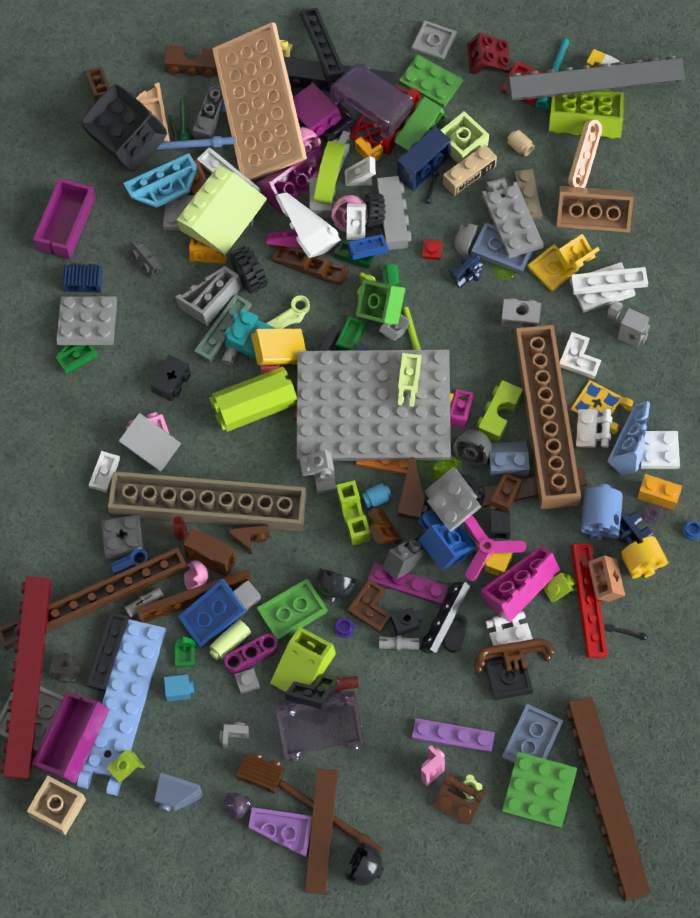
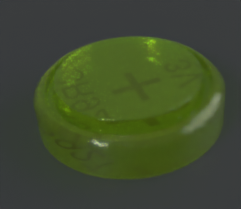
[494,265,515,280]

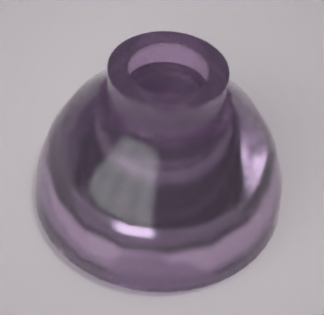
[224,792,251,821]

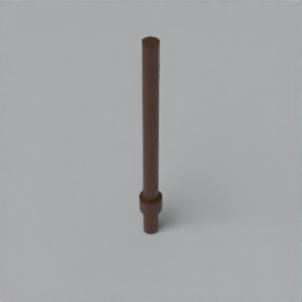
[278,780,383,853]

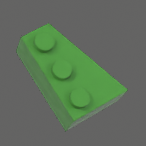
[394,97,447,152]

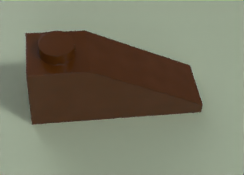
[85,67,110,103]
[398,457,428,520]

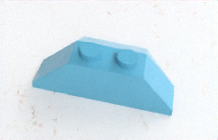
[123,153,197,208]

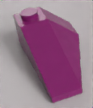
[257,146,323,215]

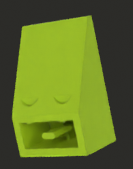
[270,627,336,692]

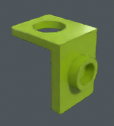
[107,749,145,783]

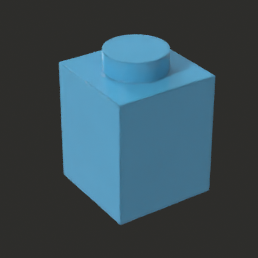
[164,675,194,702]

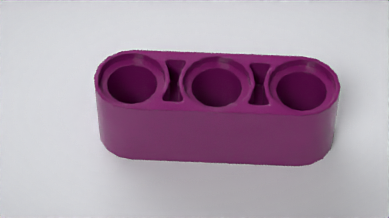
[224,634,278,675]

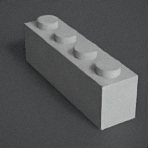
[377,176,411,250]

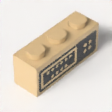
[443,145,497,197]

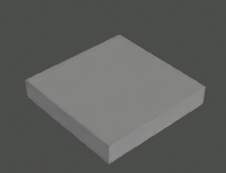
[411,20,457,62]

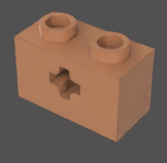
[588,555,625,602]

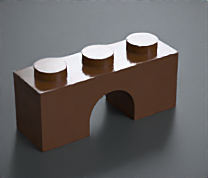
[164,45,218,78]

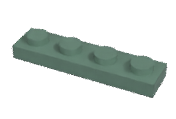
[194,294,252,363]

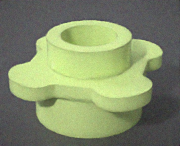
[460,775,482,799]

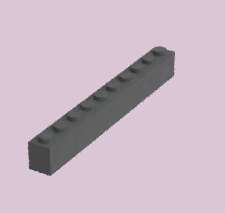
[505,56,685,101]

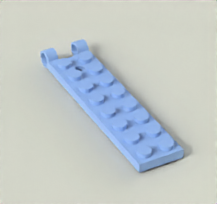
[77,619,166,796]

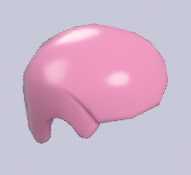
[184,560,208,590]

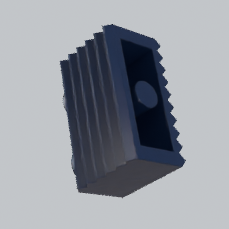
[62,263,103,293]

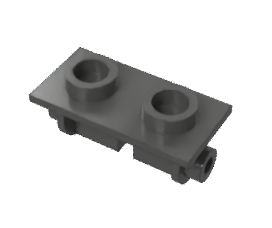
[128,242,162,279]

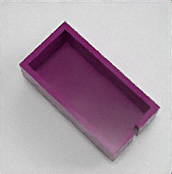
[33,178,96,259]
[32,691,109,784]

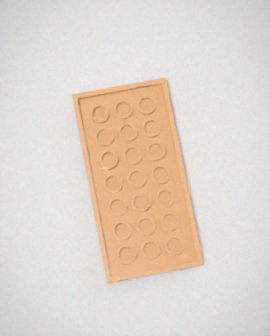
[212,22,307,181]

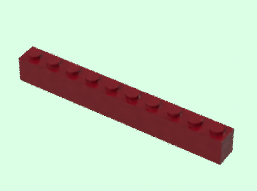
[1,576,52,781]

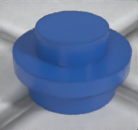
[683,521,700,540]

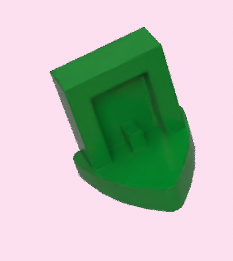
[173,637,197,668]

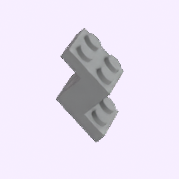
[424,467,481,532]

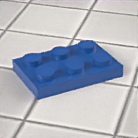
[178,579,247,648]

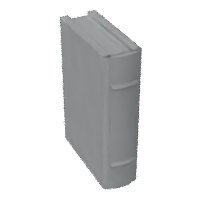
[119,413,182,472]

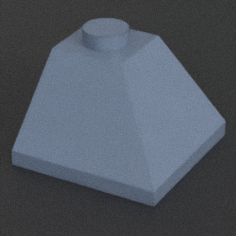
[154,773,203,812]

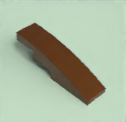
[272,246,349,286]

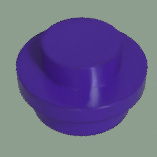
[334,618,354,638]

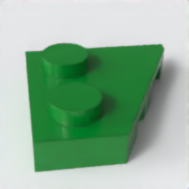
[55,345,98,374]

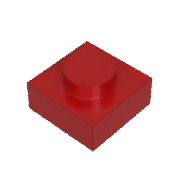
[422,240,442,260]

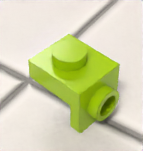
[543,573,577,603]

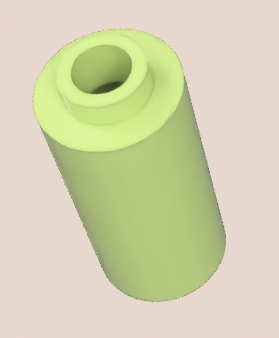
[209,619,251,660]

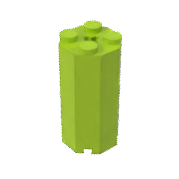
[209,366,297,432]

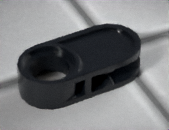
[444,614,467,653]

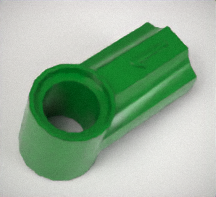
[382,264,401,287]

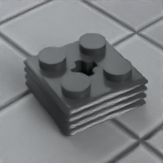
[101,514,144,560]

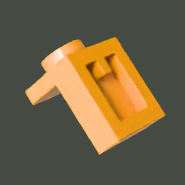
[355,137,383,162]

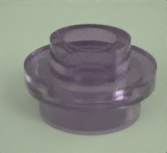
[643,505,663,524]

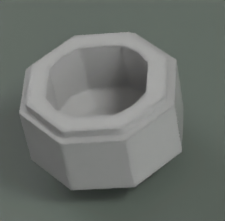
[607,301,623,320]

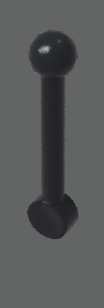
[424,171,439,204]
[607,624,648,641]

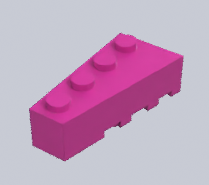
[480,545,560,623]

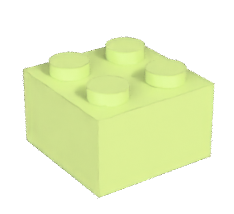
[440,112,489,163]

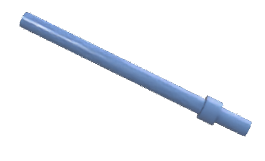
[156,136,236,150]

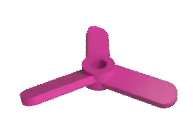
[463,515,526,581]

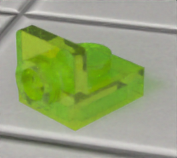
[431,457,461,482]

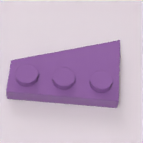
[248,807,313,858]

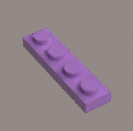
[412,718,495,753]

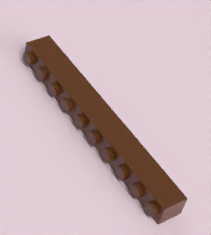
[0,548,187,651]
[565,697,650,902]

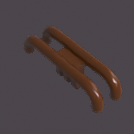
[474,638,554,673]

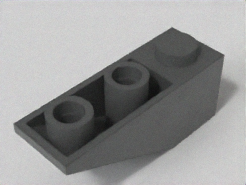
[192,86,224,140]
[382,532,429,580]

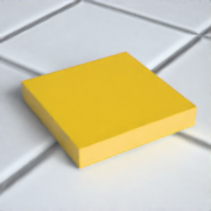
[527,244,579,292]

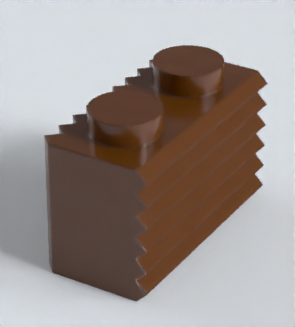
[237,753,284,794]

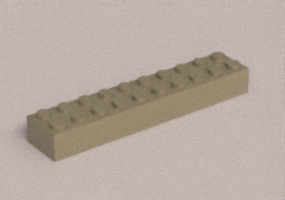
[108,471,306,532]

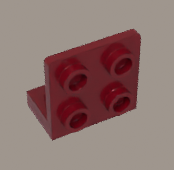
[467,33,511,74]

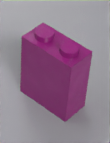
[293,83,342,136]

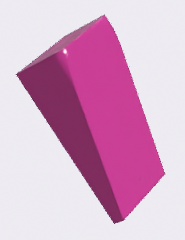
[266,230,302,248]
[450,389,474,429]

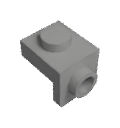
[379,314,410,341]
[219,722,249,749]

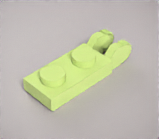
[398,353,421,407]

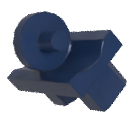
[449,253,483,289]
[618,512,653,545]

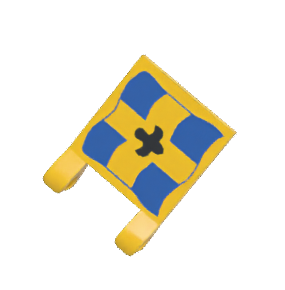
[570,380,634,435]

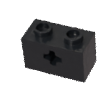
[151,355,191,402]

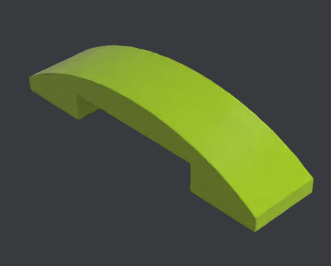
[314,141,346,204]

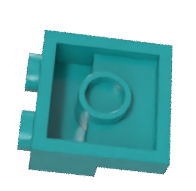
[224,309,275,359]

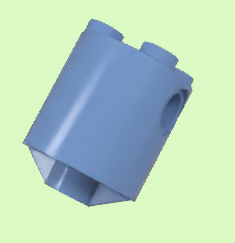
[581,484,623,540]

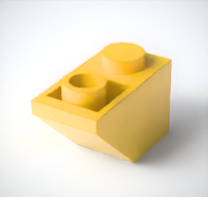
[475,541,513,576]

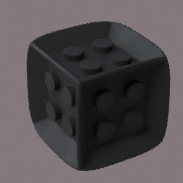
[81,84,167,172]

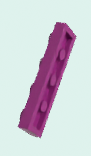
[368,562,448,605]

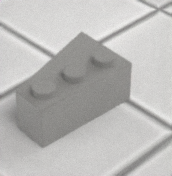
[175,266,243,326]

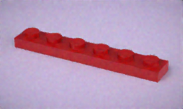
[571,544,608,658]

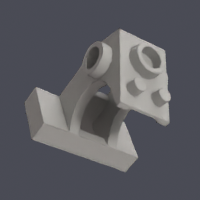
[300,449,336,494]

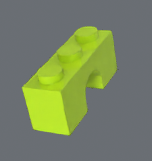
[476,380,523,443]
[336,480,371,546]

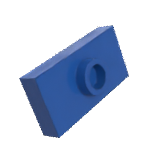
[347,234,389,260]

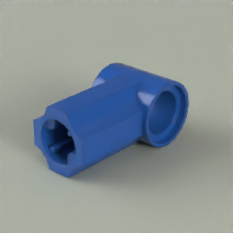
[110,549,150,575]

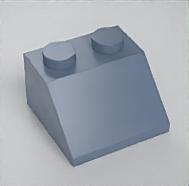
[489,442,530,479]

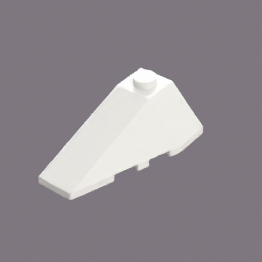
[276,192,341,258]

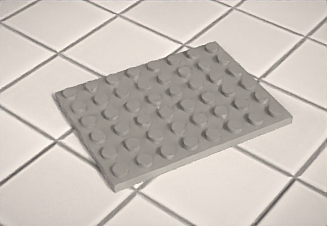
[297,350,451,461]

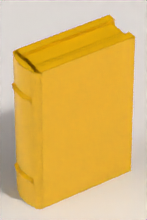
[251,329,306,366]

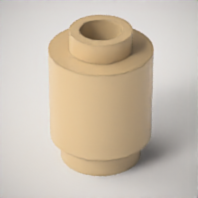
[507,130,534,156]

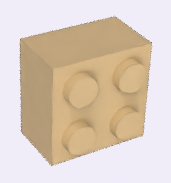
[27,776,86,835]

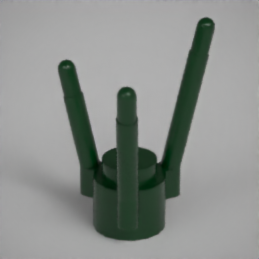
[169,99,197,141]

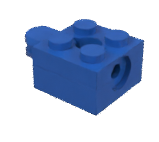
[418,510,477,570]

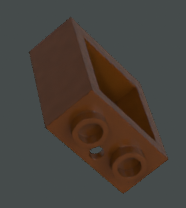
[183,528,237,577]

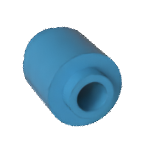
[361,483,392,508]

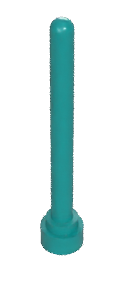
[535,38,569,110]

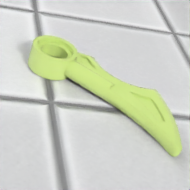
[266,295,310,329]

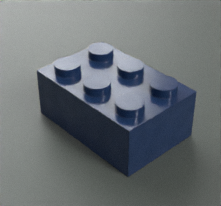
[397,126,451,191]

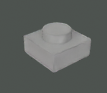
[235,668,260,694]

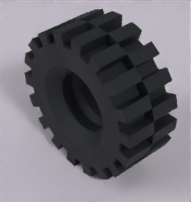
[229,244,268,294]

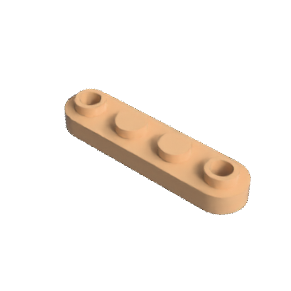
[568,120,602,188]

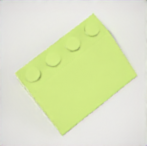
[177,165,267,255]

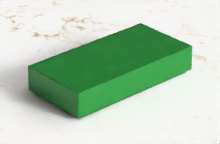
[335,316,366,351]

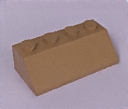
[556,186,634,233]

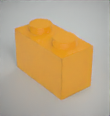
[637,474,682,511]

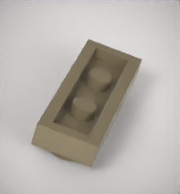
[515,169,542,220]

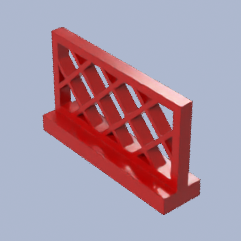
[350,86,421,155]

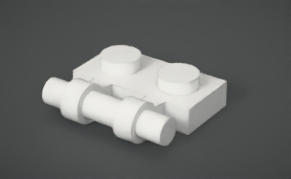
[576,409,612,448]
[485,611,533,646]

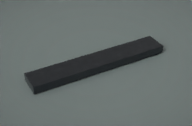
[300,8,345,81]

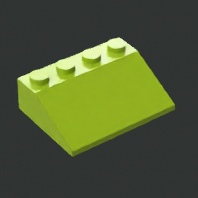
[549,91,624,139]

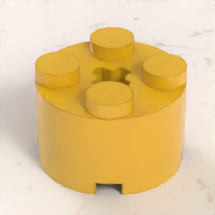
[621,536,668,579]

